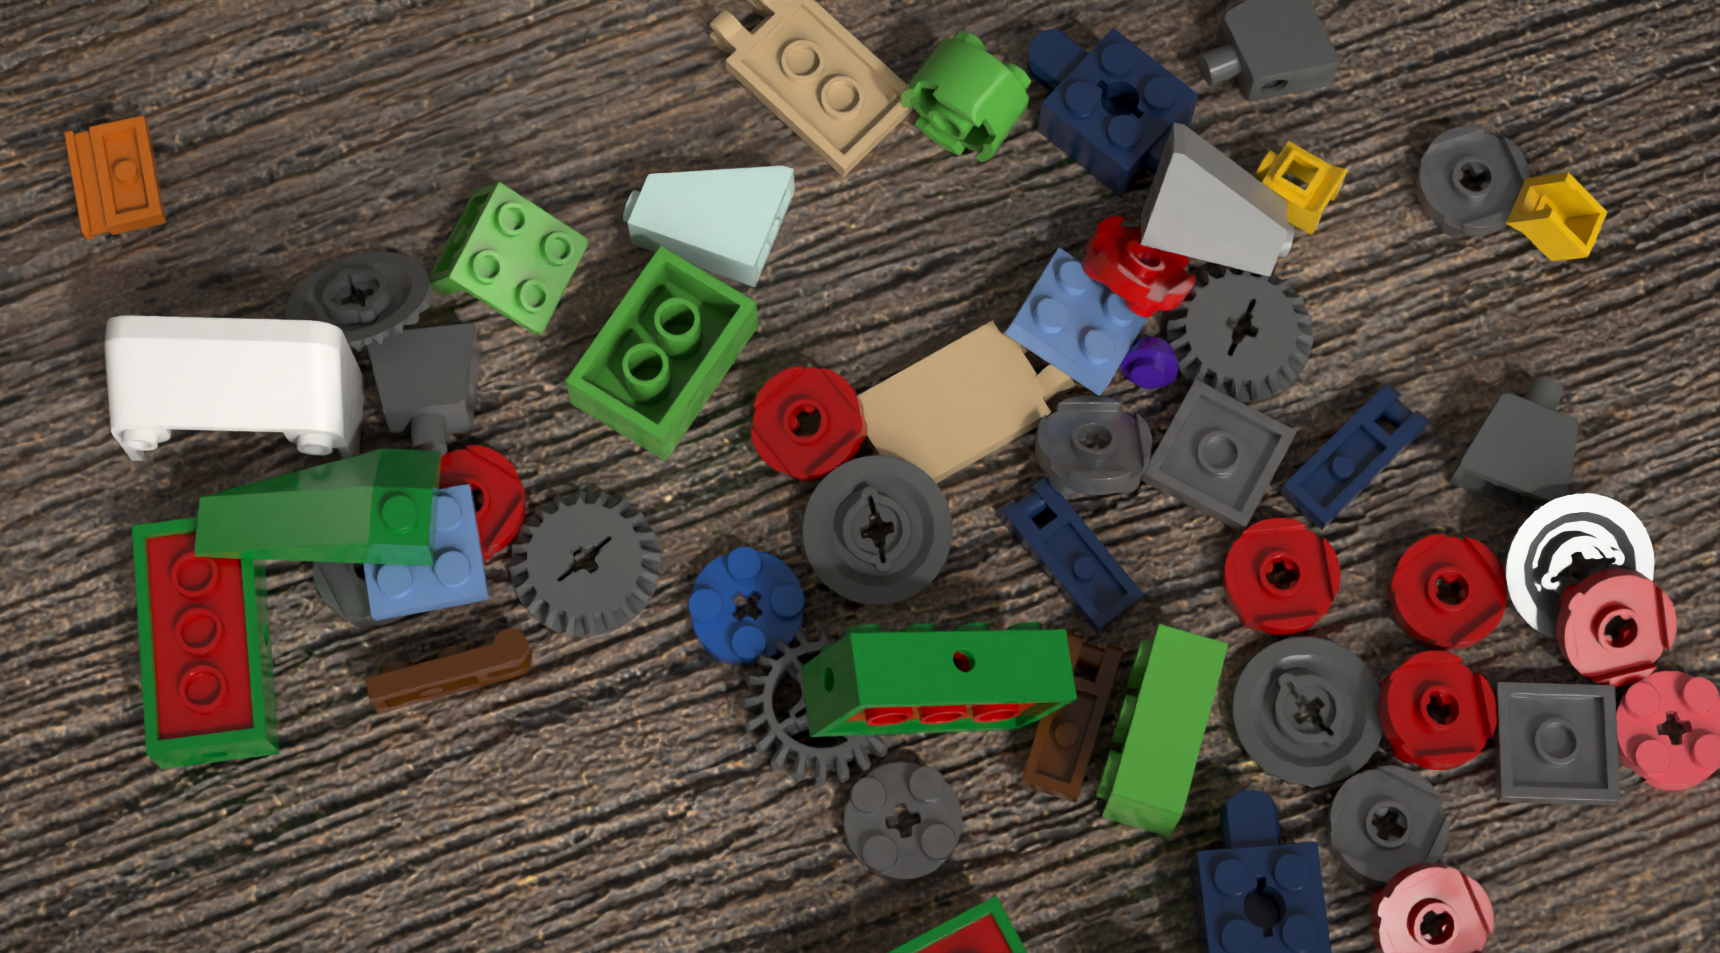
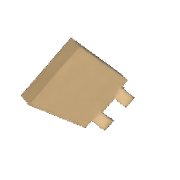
[709,0,914,177]
[858,320,1075,484]

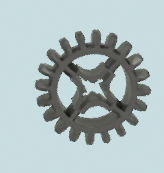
[743,626,897,785]

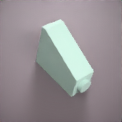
[623,166,795,287]

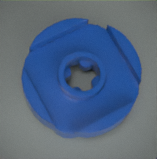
[688,547,805,666]

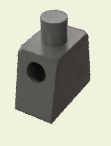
[1198,0,1340,102]
[367,323,482,457]
[1449,377,1579,515]

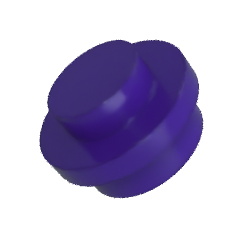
[1121,337,1179,389]

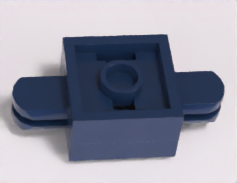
[1026,28,1199,198]
[1189,790,1332,953]

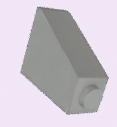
[1141,122,1294,277]

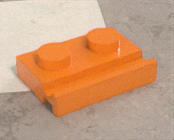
[64,115,167,240]

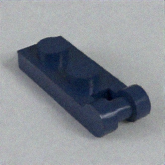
[1280,383,1431,530]
[997,476,1144,634]

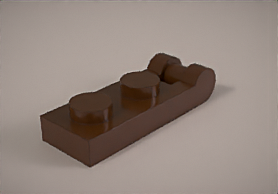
[364,628,533,714]
[1020,631,1124,803]

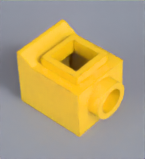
[1254,141,1348,235]
[1506,172,1607,261]

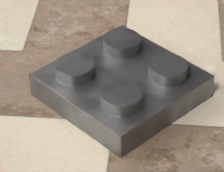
[1141,379,1297,533]
[1493,682,1621,806]

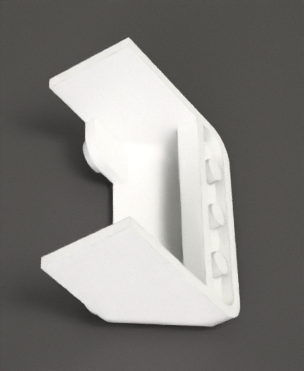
[104,316,365,461]

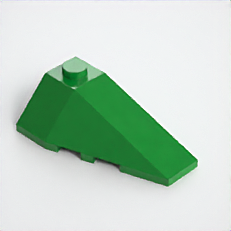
[194,449,441,566]

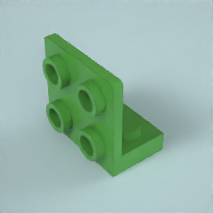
[429,182,589,334]

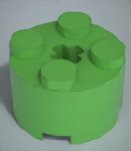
[900,31,1031,162]

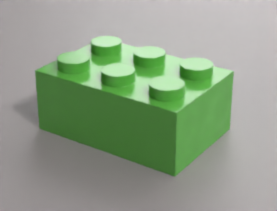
[565,246,758,461]
[1095,624,1228,837]

